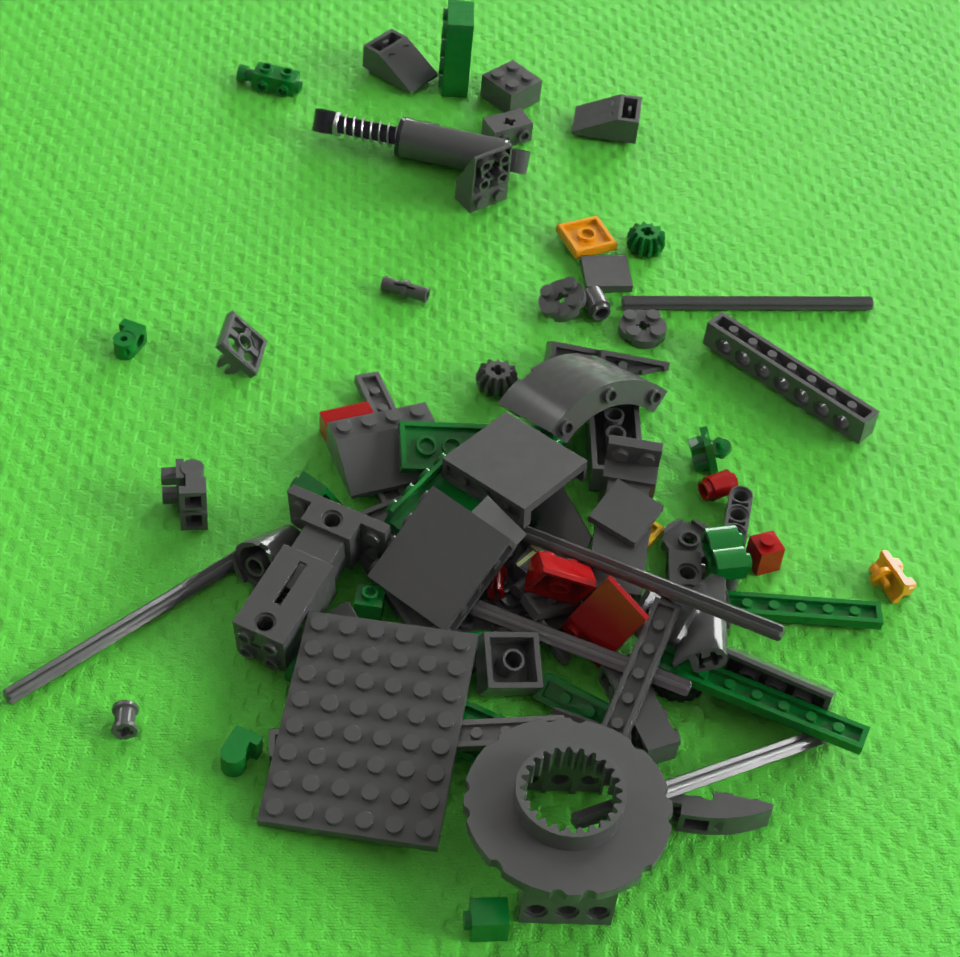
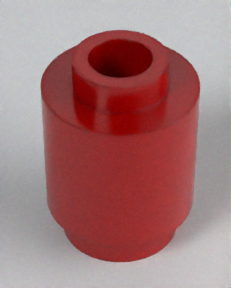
[698,469,738,501]

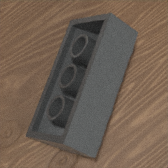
[721,646,837,711]

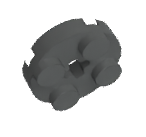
[539,277,587,322]
[618,309,667,349]
[661,519,708,563]

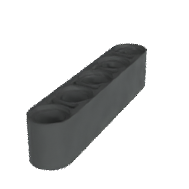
[723,486,753,591]

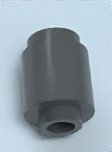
[583,286,611,321]

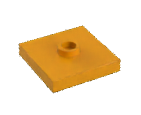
[556,216,617,259]

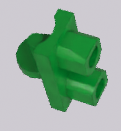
[688,426,732,474]

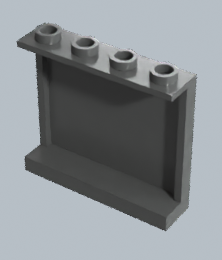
[442,412,588,529]
[367,486,517,631]

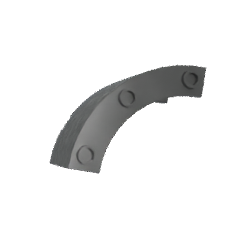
[498,353,667,444]

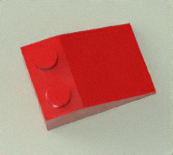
[561,575,650,668]

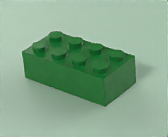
[438,0,474,98]

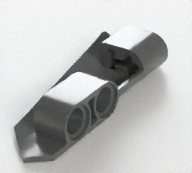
[531,487,592,549]
[672,574,731,672]

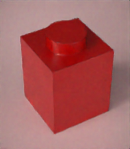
[746,530,785,576]

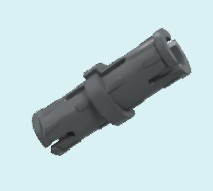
[381,276,430,303]

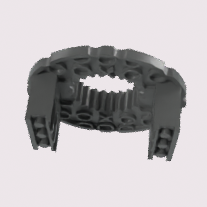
[463,718,673,925]

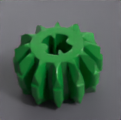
[627,221,665,259]

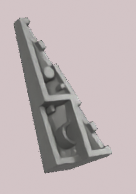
[544,341,670,375]

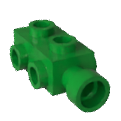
[236,62,303,97]

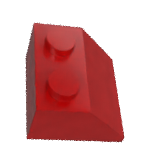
[524,551,597,606]

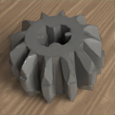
[476,358,518,399]

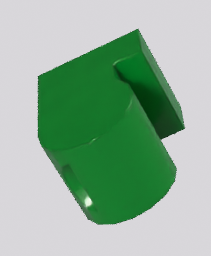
[113,318,147,360]
[220,725,263,777]

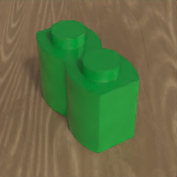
[701,525,752,580]

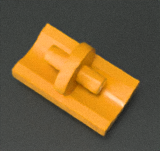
[868,550,916,603]

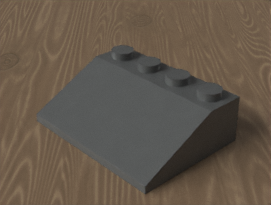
[326,402,435,499]

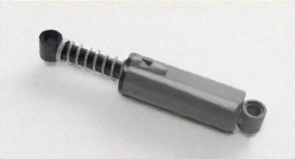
[312,108,531,174]

